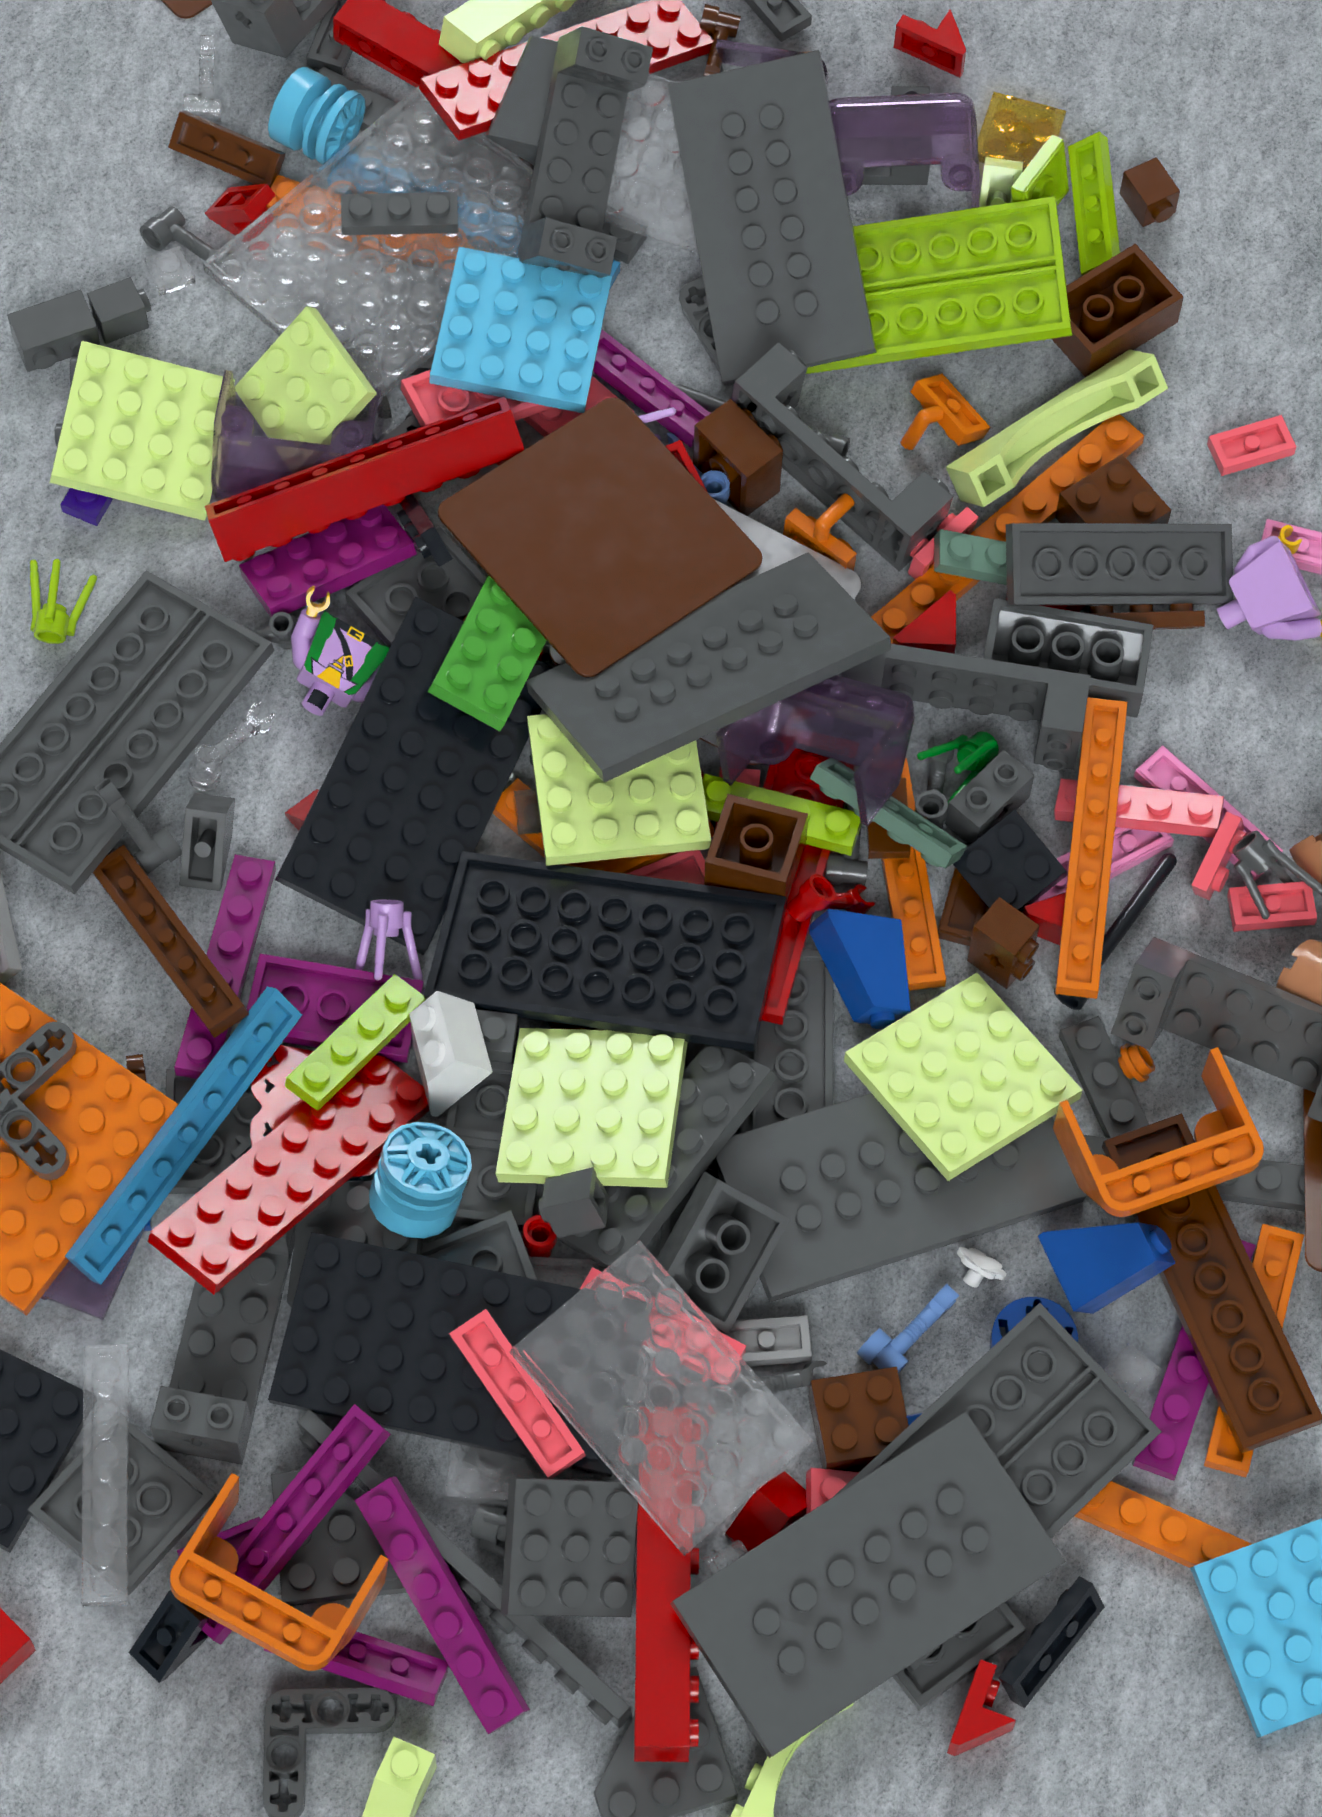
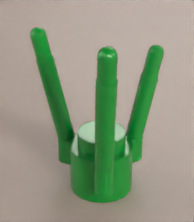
[917,731,999,804]

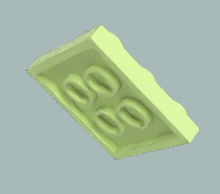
[234,306,377,474]

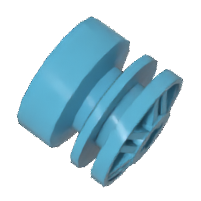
[268,67,366,168]
[369,1122,472,1239]

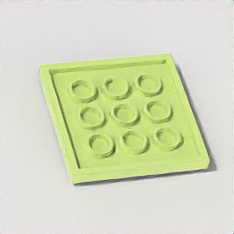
[49,341,235,521]
[527,714,711,866]
[844,973,1083,1181]
[495,1028,688,1188]

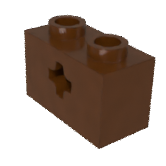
[967,897,1040,989]

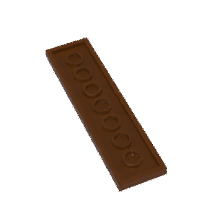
[1102,1113,1322,1454]

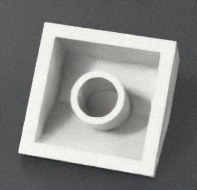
[409,991,493,1117]

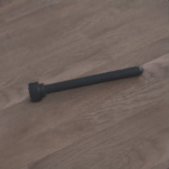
[1054,853,1177,1010]

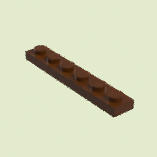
[93,844,249,1038]

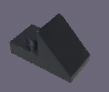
[129,1590,209,1683]

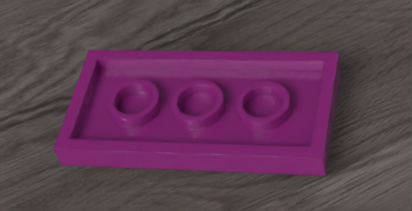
[239,505,417,617]
[247,953,424,1063]

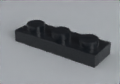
[396,494,453,567]
[998,1576,1105,1708]

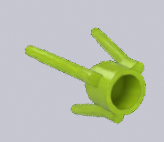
[30,559,97,644]

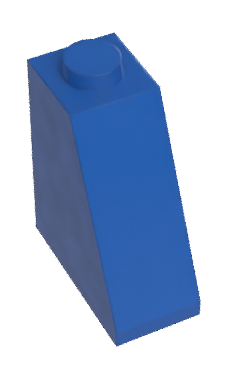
[809,909,911,1029]
[1038,1222,1175,1314]

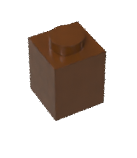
[1120,157,1180,227]

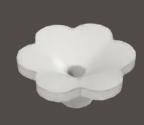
[957,1247,1007,1288]

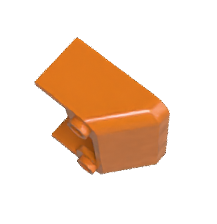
[1053,1047,1264,1217]
[170,1473,388,1671]

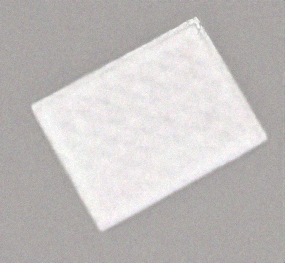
[203,86,534,412]

